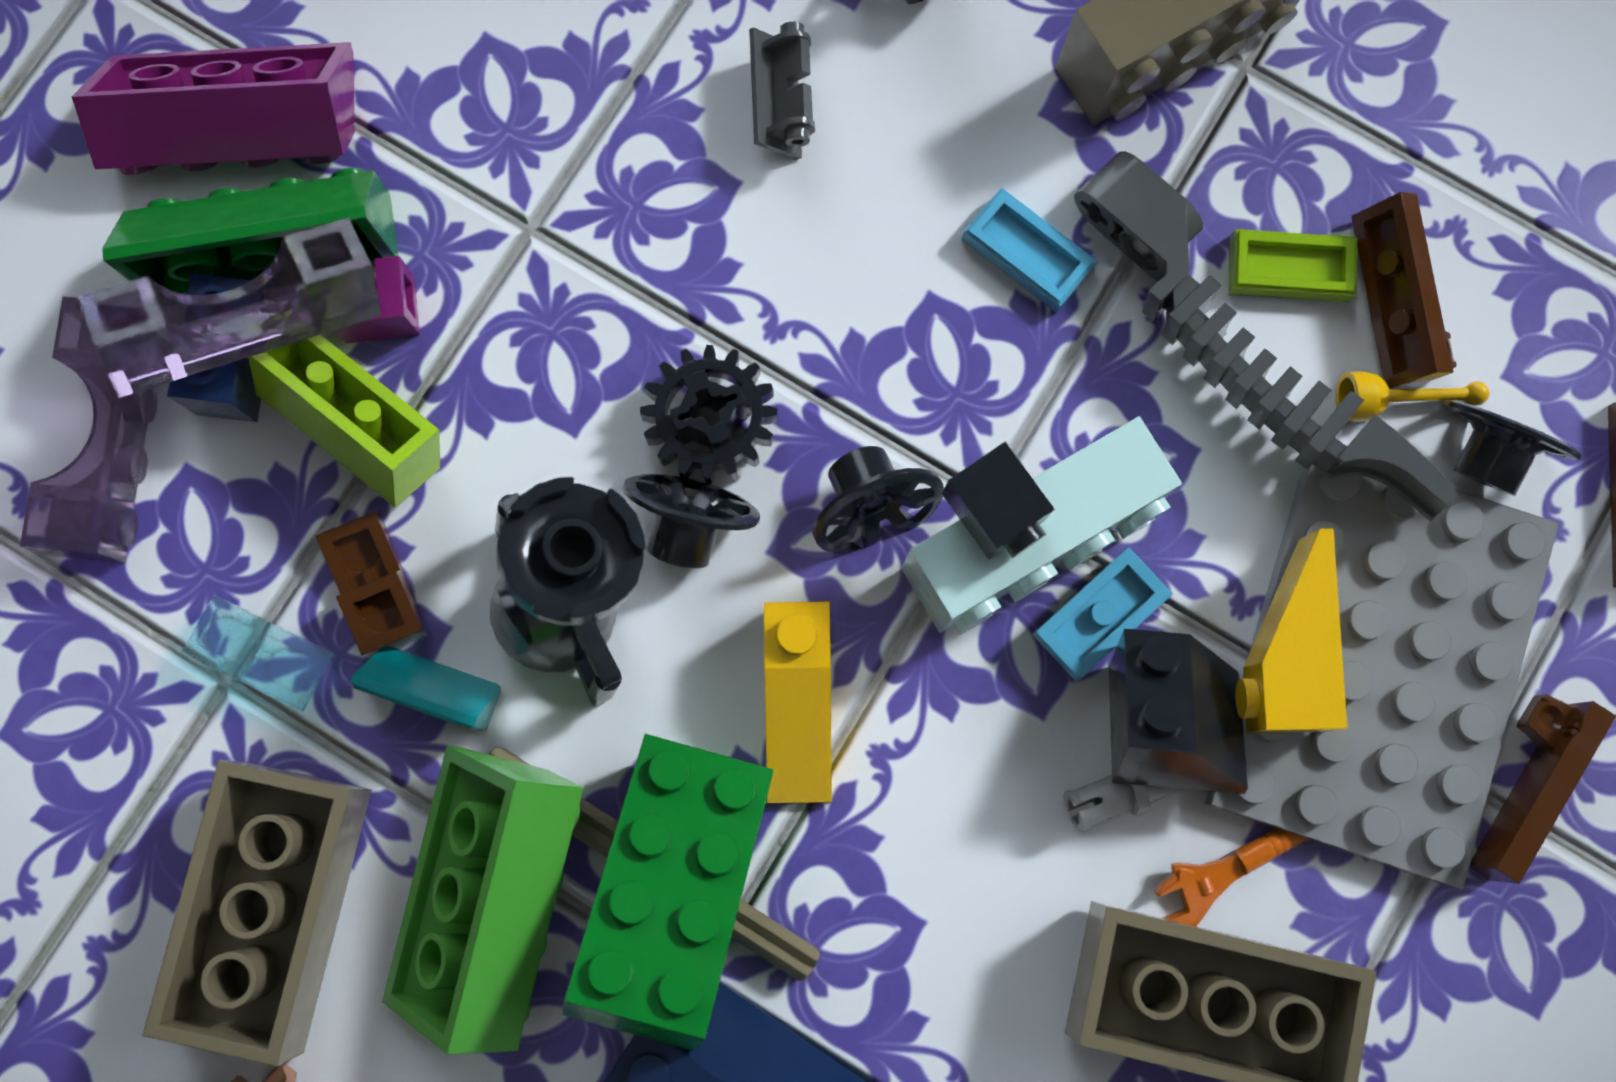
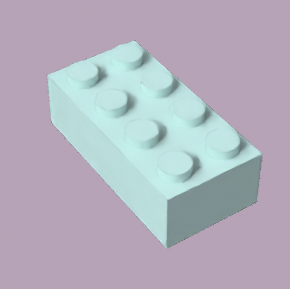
[901,416,1183,635]

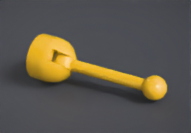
[1336,371,1490,422]

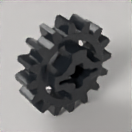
[640,345,778,484]

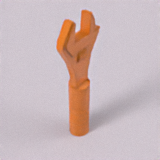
[1154,828,1309,926]

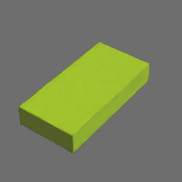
[1228,229,1357,302]

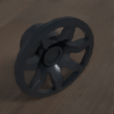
[1442,400,1581,496]
[812,446,944,554]
[622,474,760,568]

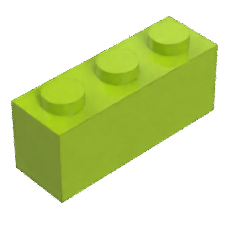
[247,315,440,508]

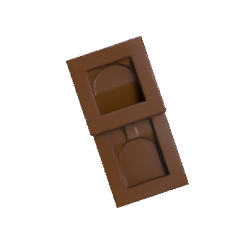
[315,510,424,655]

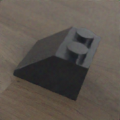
[1109,628,1248,794]

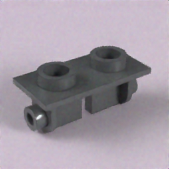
[749,21,815,160]

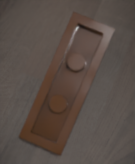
[1351,192,1457,389]
[1469,694,1616,884]

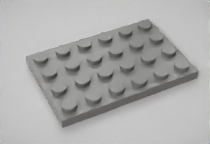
[1205,464,1559,890]

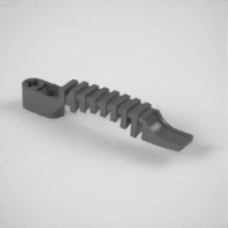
[1074,151,1458,522]

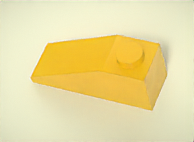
[1235,528,1348,733]
[764,601,832,803]

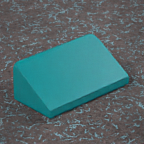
[350,646,501,732]

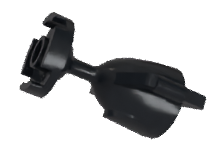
[490,477,646,707]

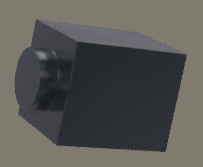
[942,441,1055,559]

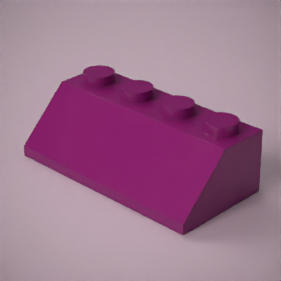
[72,42,355,175]

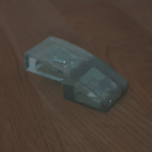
[182,594,335,712]

